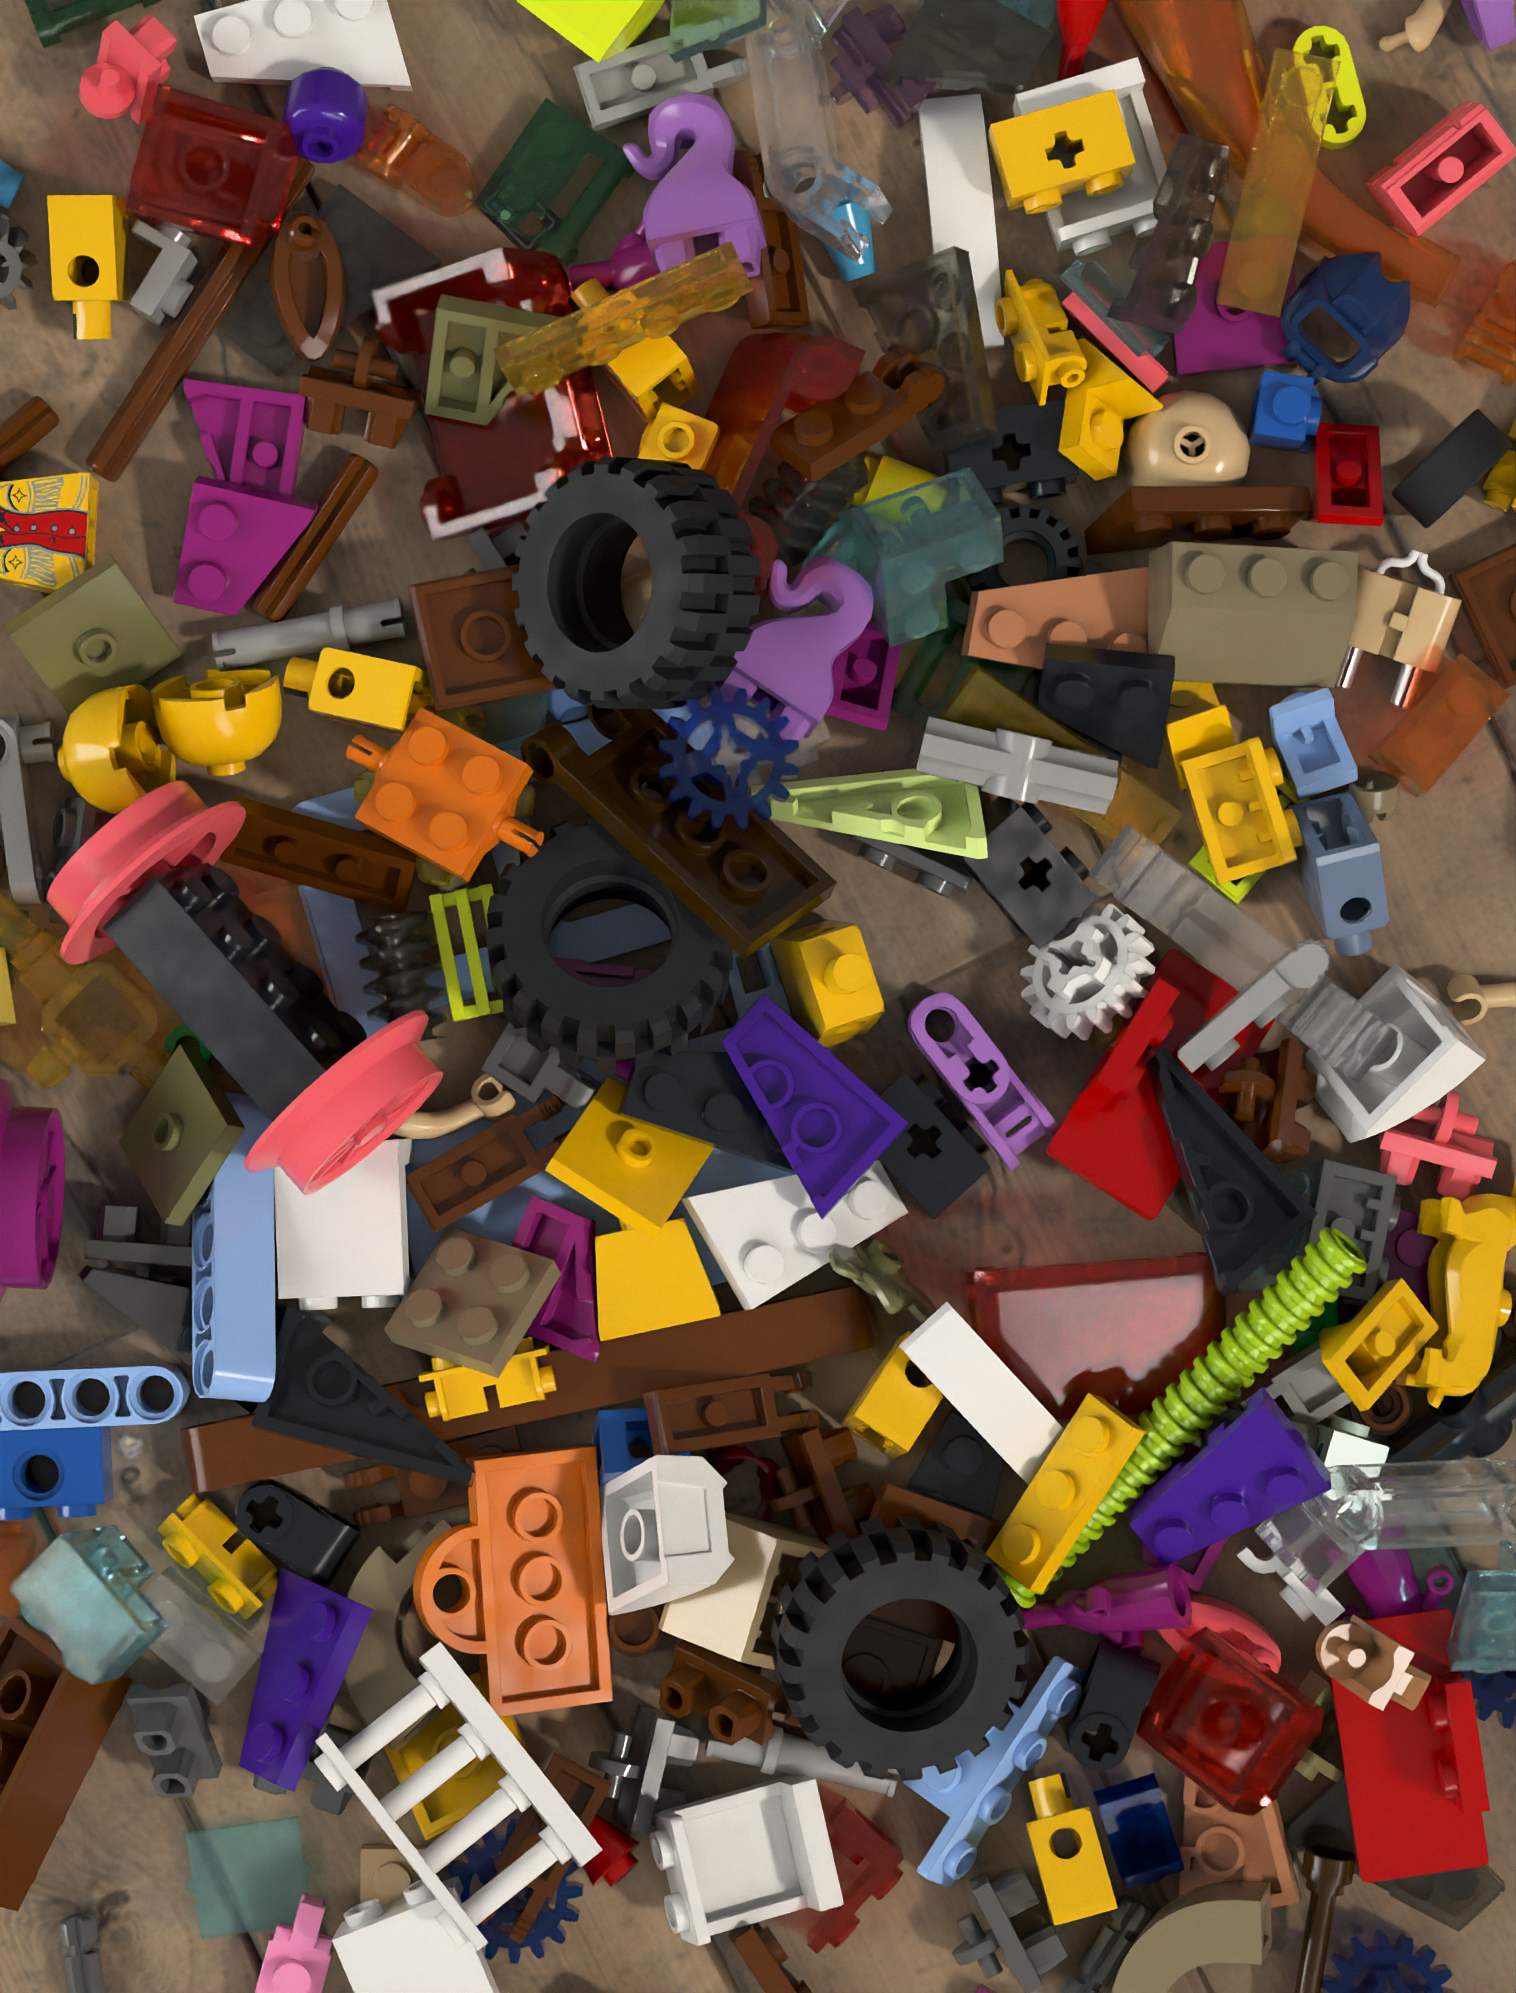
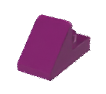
[825,621,903,731]

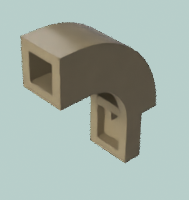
[344,1519,454,1751]
[1112,1881,1272,1993]

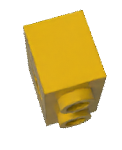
[987,89,1136,214]

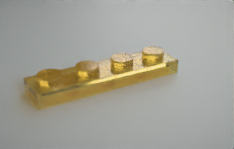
[1215,47,1341,317]
[493,241,754,397]
[938,663,1183,864]

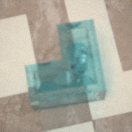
[851,467,1004,648]
[9,1525,171,1685]

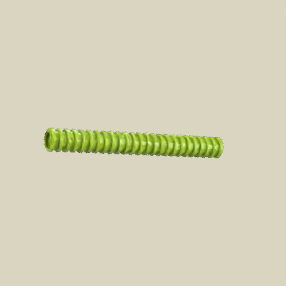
[993,1227,1367,1608]

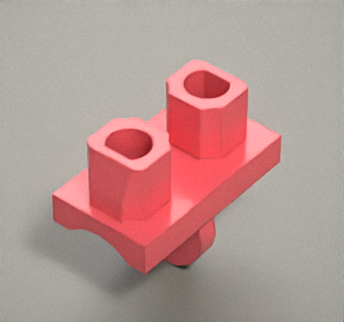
[79,14,177,125]
[1378,1091,1497,1201]

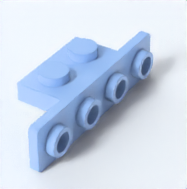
[903,1655,1087,1887]

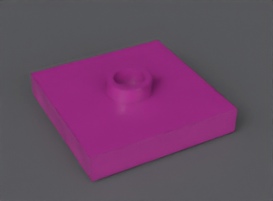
[1162,235,1298,377]

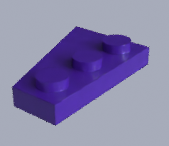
[721,994,909,1220]
[1129,1387,1331,1565]
[239,1568,373,1792]

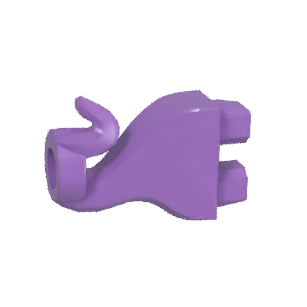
[623,93,767,293]
[705,556,874,757]

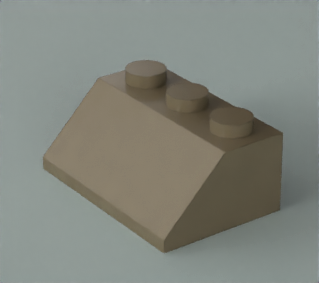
[1147,541,1358,689]

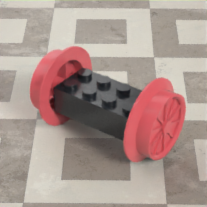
[47,780,443,1195]

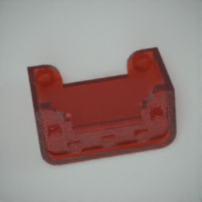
[372,247,613,540]
[704,332,866,607]
[961,1251,1228,1419]

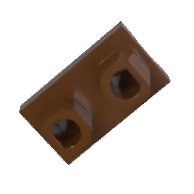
[298,336,423,449]
[1218,1038,1317,1163]
[766,1427,876,1545]
[659,1639,781,1746]

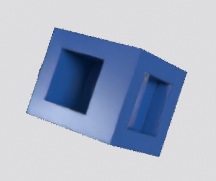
[1247,370,1322,454]
[592,1408,690,1487]

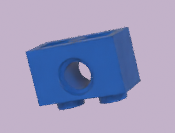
[0,1426,113,1520]

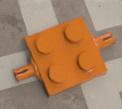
[346,707,544,882]

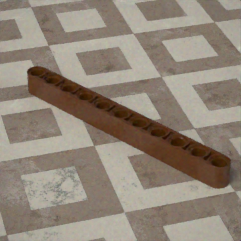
[180,1284,875,1493]

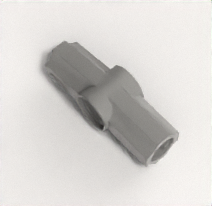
[916,716,1118,815]

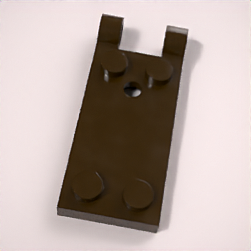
[521,705,837,960]

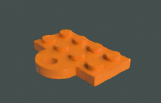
[413,1444,613,1717]

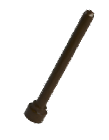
[1294,1844,1356,1993]

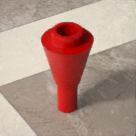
[1055,0,1109,81]
[582,1814,640,1888]

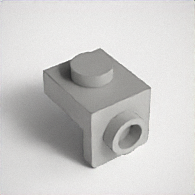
[129,219,200,328]

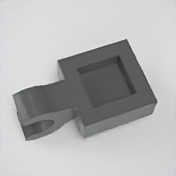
[481,1022,602,1112]

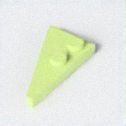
[751,768,988,859]

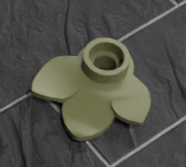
[829,1239,937,1323]

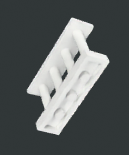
[314,1642,603,1951]

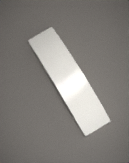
[917,94,1004,353]
[899,1302,1065,1485]

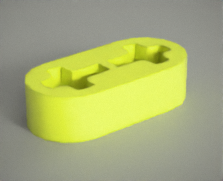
[1289,26,1366,150]

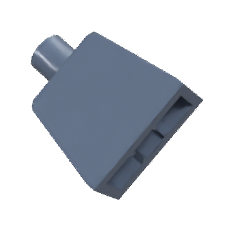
[1288,791,1390,956]

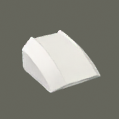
[1304,964,1486,1143]
[599,1455,735,1616]

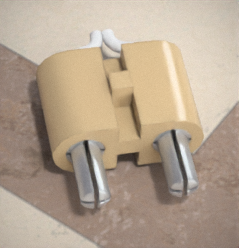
[1335,549,1462,709]

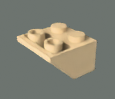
[658,1512,830,1670]

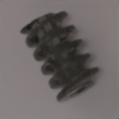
[737,454,869,567]
[355,910,449,1042]

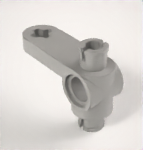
[0,714,58,907]

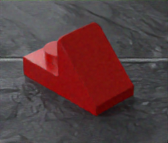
[1308,422,1384,526]

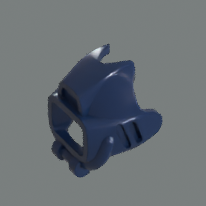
[1280,251,1411,385]

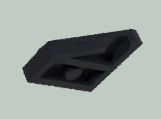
[1038,643,1175,769]

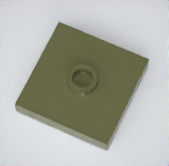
[4,554,182,717]
[118,1044,245,1227]

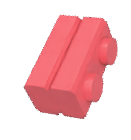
[1364,102,1516,236]

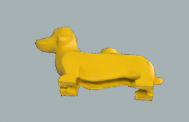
[1395,1176,1516,1408]

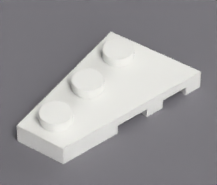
[194,0,413,91]
[681,1160,909,1311]

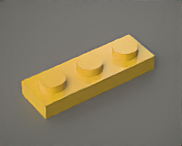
[986,1393,1146,1593]

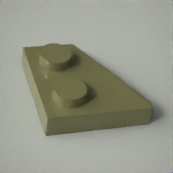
[424,294,563,426]

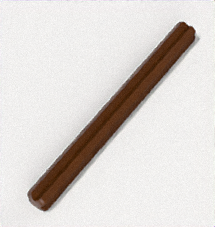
[86,150,315,482]

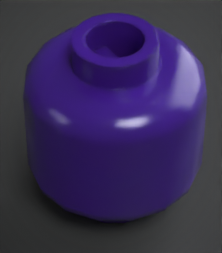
[282,67,368,164]

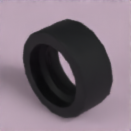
[1391,409,1512,528]

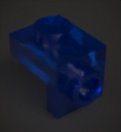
[1093,1773,1185,1888]

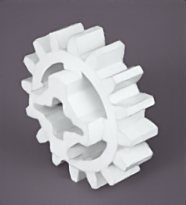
[1020,903,1156,1041]

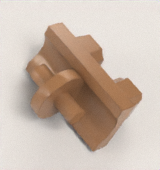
[1315,1614,1431,1711]

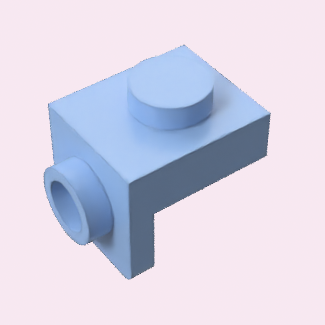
[1269,688,1358,801]

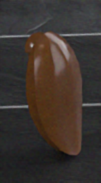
[270,213,346,362]

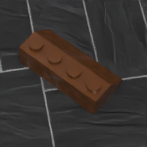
[0,1611,133,1912]

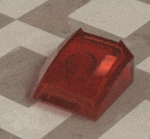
[121,84,299,249]
[1136,1626,1324,1816]

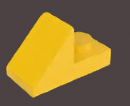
[1058,338,1164,481]
[1163,681,1236,791]
[1318,1278,1440,1412]

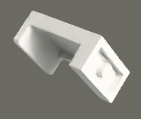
[1012,57,1183,256]
[274,1138,415,1310]
[650,1774,844,1946]
[332,1875,500,1993]

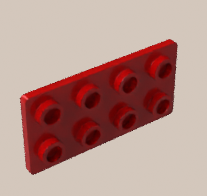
[1046,948,1275,1221]
[1323,1608,1490,1883]

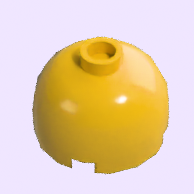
[151,667,282,776]
[58,684,176,814]

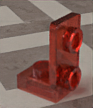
[806,1797,904,1954]

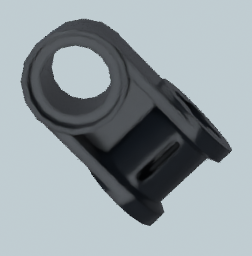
[235,1481,362,1587]
[1068,1641,1161,1772]

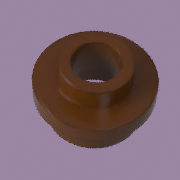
[1349,1378,1414,1436]

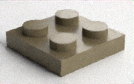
[384,1226,561,1378]

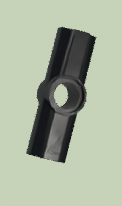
[1385,1345,1516,1496]

